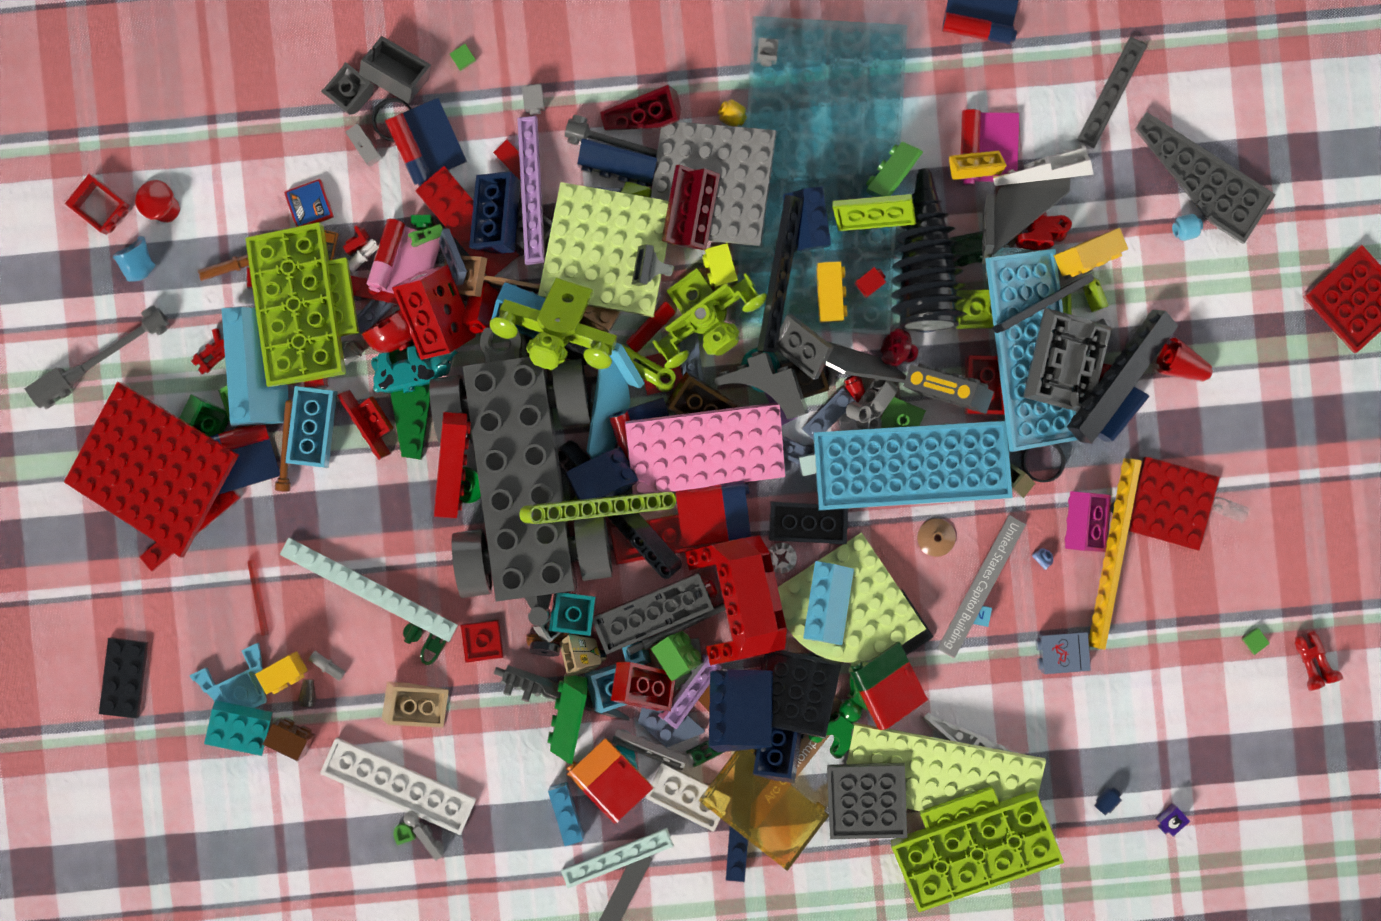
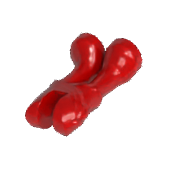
[1294,631,1343,691]

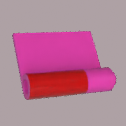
[959,109,1019,185]

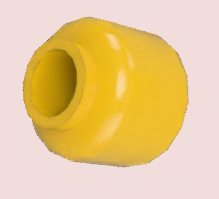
[717,99,747,127]

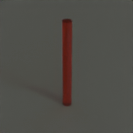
[247,560,269,636]

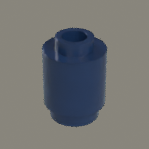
[1094,787,1122,816]

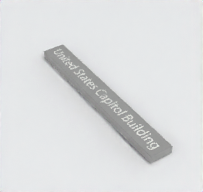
[937,515,1026,658]

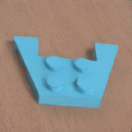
[189,642,267,708]

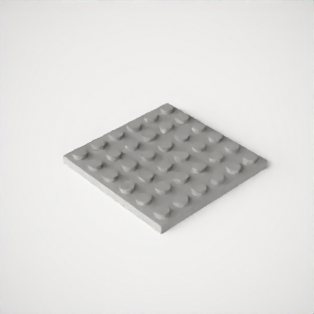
[651,122,777,246]

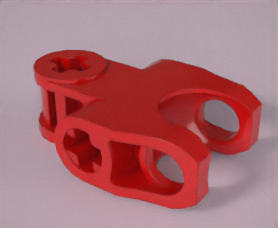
[1015,212,1072,250]

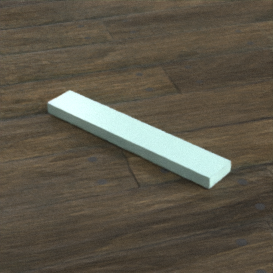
[561,828,674,888]

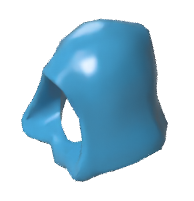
[113,236,156,282]

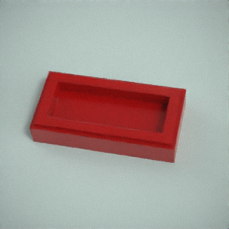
[493,139,521,180]

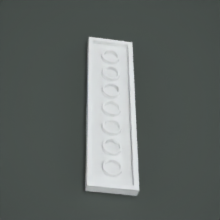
[320,737,477,835]

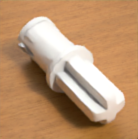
[348,239,379,272]

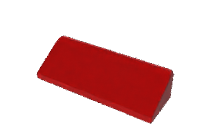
[626,302,676,353]

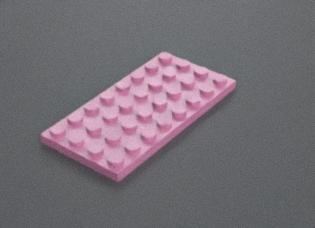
[625,403,785,494]

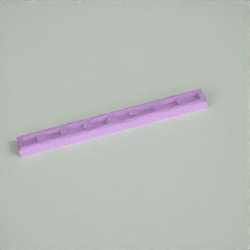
[517,116,545,265]

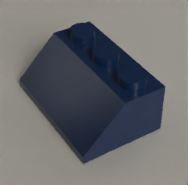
[783,186,831,252]
[1098,386,1150,442]
[753,727,802,783]

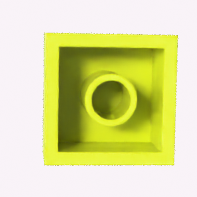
[702,243,738,290]

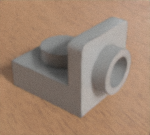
[757,38,778,67]

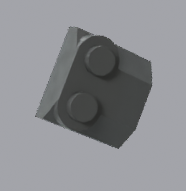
[321,62,374,115]

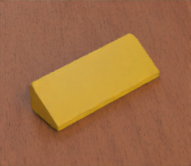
[949,151,1007,180]

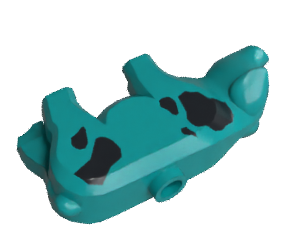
[371,346,458,393]

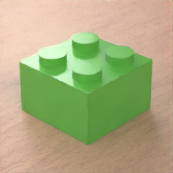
[651,631,703,681]

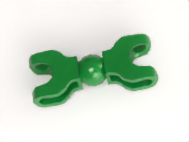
[808,675,867,759]

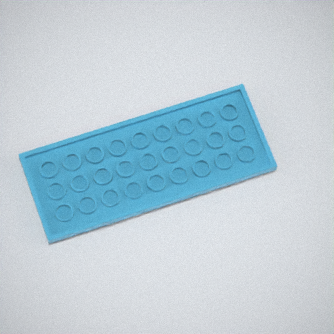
[985,249,1077,452]
[813,421,1013,510]

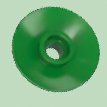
[459,467,481,503]

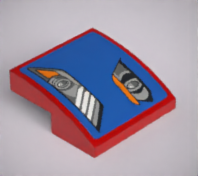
[284,179,334,227]

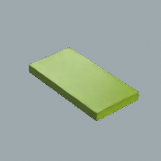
[833,194,916,231]

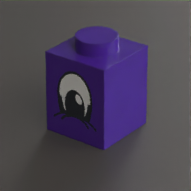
[1155,803,1190,837]

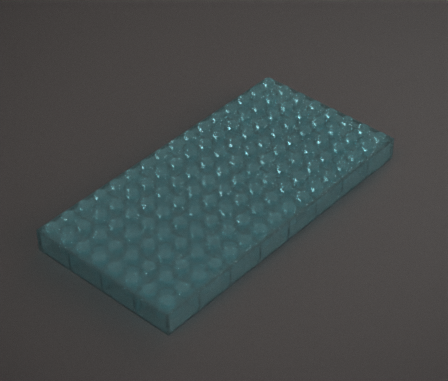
[735,16,907,336]

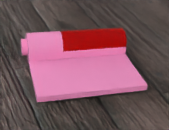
[367,219,440,294]

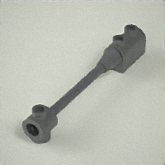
[565,115,658,158]
[24,306,169,409]

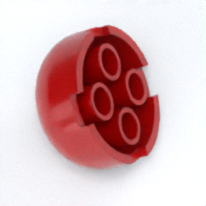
[361,309,412,353]

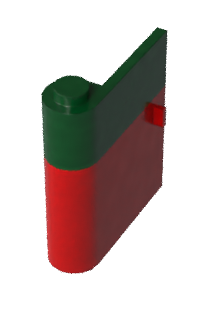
[849,642,928,730]

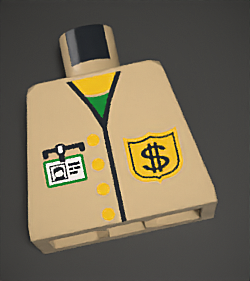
[559,634,607,676]

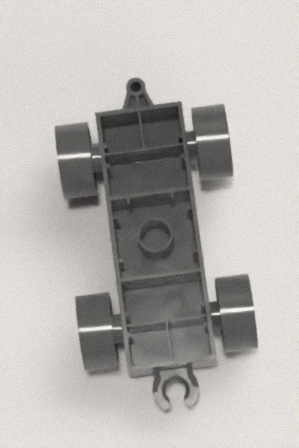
[429,328,613,626]

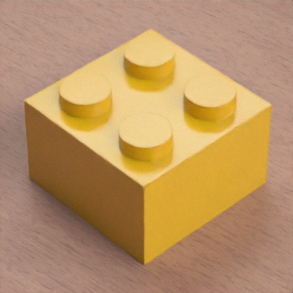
[255,651,308,695]

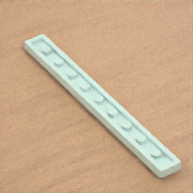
[280,538,459,642]

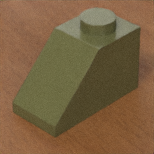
[1010,463,1036,498]

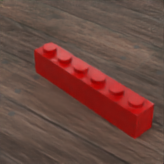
[434,412,471,518]

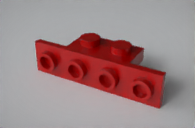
[337,390,394,460]

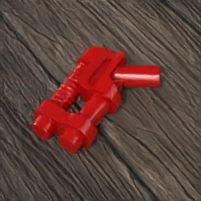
[191,328,225,374]

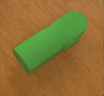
[408,223,443,247]

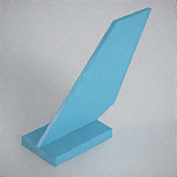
[586,343,644,459]

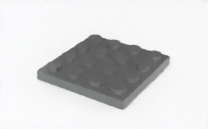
[827,763,907,839]

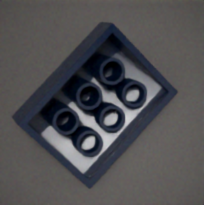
[709,669,773,753]

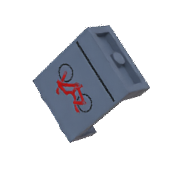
[1035,631,1091,674]

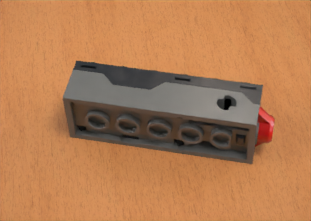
[592,572,718,655]

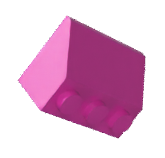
[1065,491,1111,552]

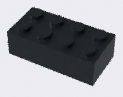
[768,501,848,544]

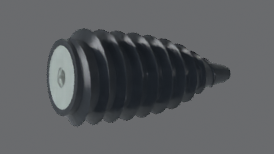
[891,168,967,331]

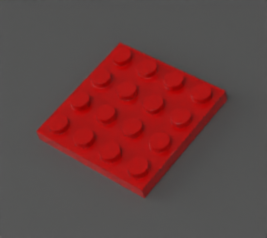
[1303,245,1381,354]
[1128,456,1220,551]

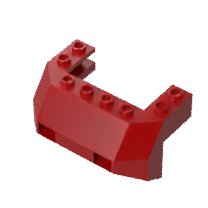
[685,535,787,665]

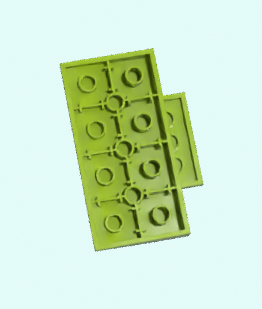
[245,222,359,387]
[890,786,1064,912]

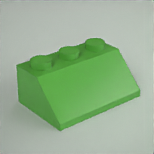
[865,141,923,197]

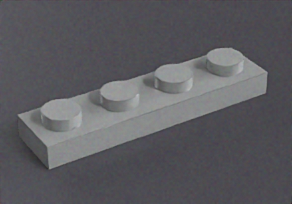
[612,729,688,770]

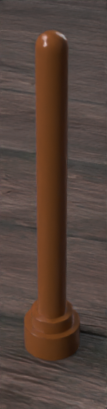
[275,400,293,492]

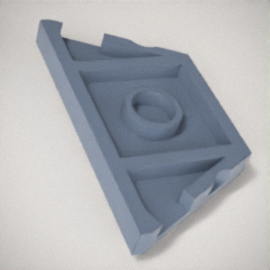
[638,708,705,748]

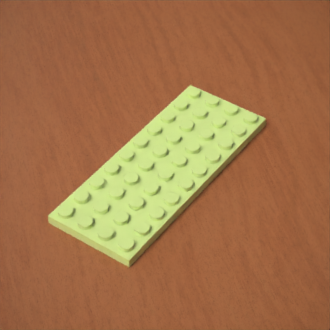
[846,722,1046,811]

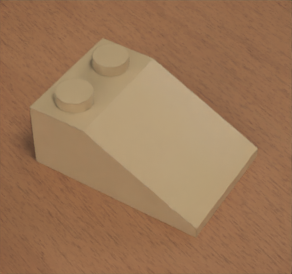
[382,682,449,728]

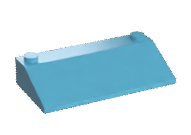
[221,307,289,427]

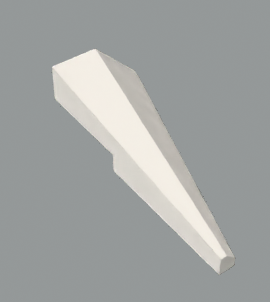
[993,143,1094,186]
[923,713,1020,754]

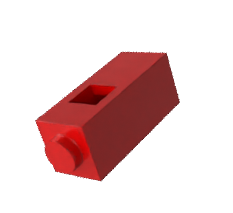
[462,282,498,334]

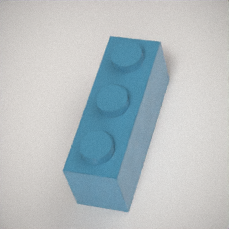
[548,782,585,846]

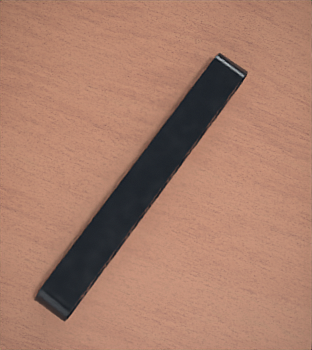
[558,440,682,579]

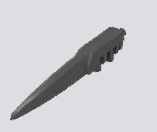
[494,665,629,721]

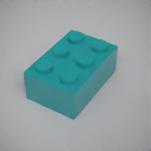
[204,700,273,756]

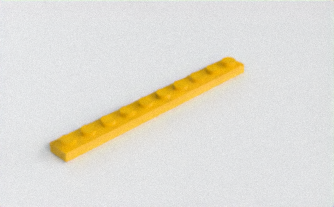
[1088,458,1142,650]

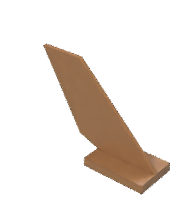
[444,256,540,297]

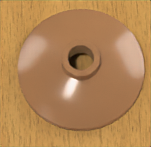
[917,518,956,557]

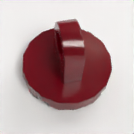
[881,328,918,367]

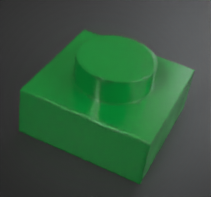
[411,215,433,228]

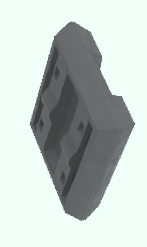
[1023,308,1111,412]

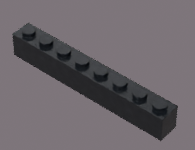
[1067,310,1178,444]

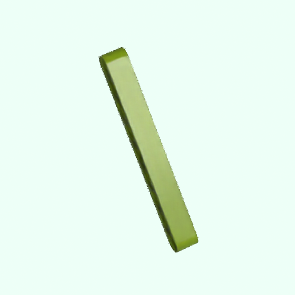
[520,492,676,524]

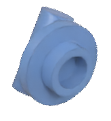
[1032,548,1053,570]

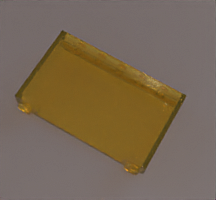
[698,749,829,871]

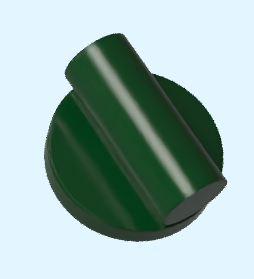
[403,623,423,644]

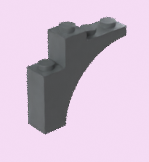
[714,351,809,419]

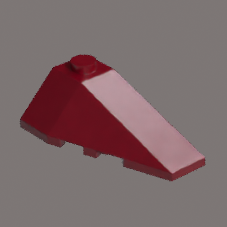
[600,85,681,131]

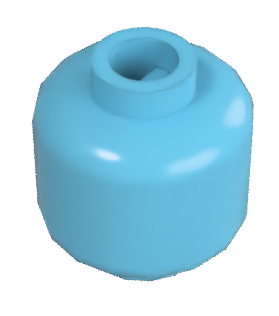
[1172,214,1203,241]

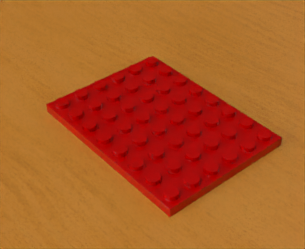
[64,381,239,558]

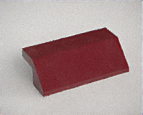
[661,164,720,250]

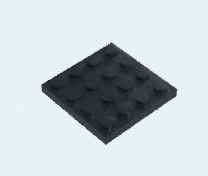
[761,650,842,739]

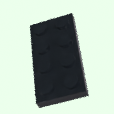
[99,637,148,719]

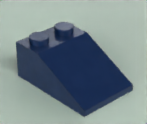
[565,447,638,507]

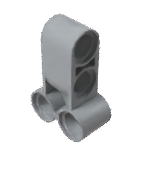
[846,379,897,430]

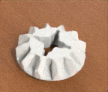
[769,543,797,573]

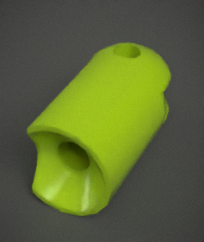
[1082,277,1109,313]

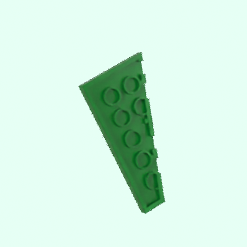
[389,342,430,460]

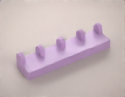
[658,654,722,729]

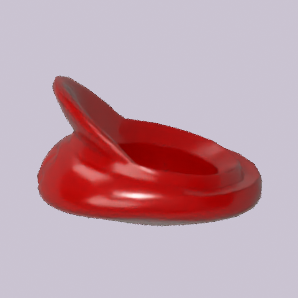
[135,180,180,223]

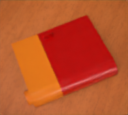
[566,737,654,824]

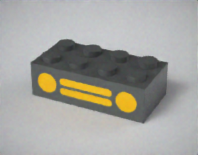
[903,363,994,414]

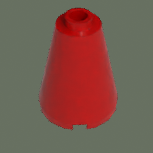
[1156,338,1213,382]

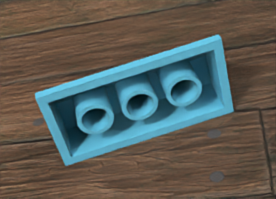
[803,561,854,645]

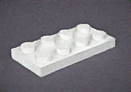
[645,763,731,832]

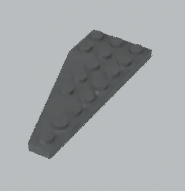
[1134,112,1276,244]

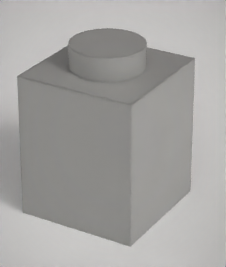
[522,84,545,115]

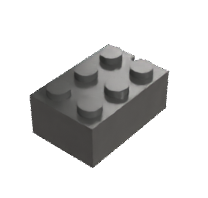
[359,36,431,103]

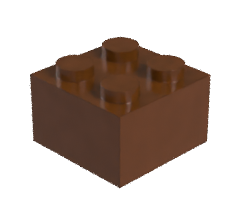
[262,717,316,762]

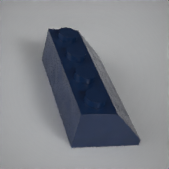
[577,138,658,187]
[469,171,521,254]

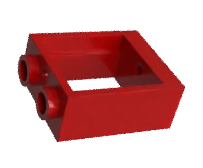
[65,174,131,235]

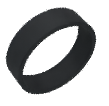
[372,98,412,142]
[1021,444,1066,482]

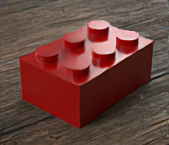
[964,355,1005,415]
[611,662,675,711]

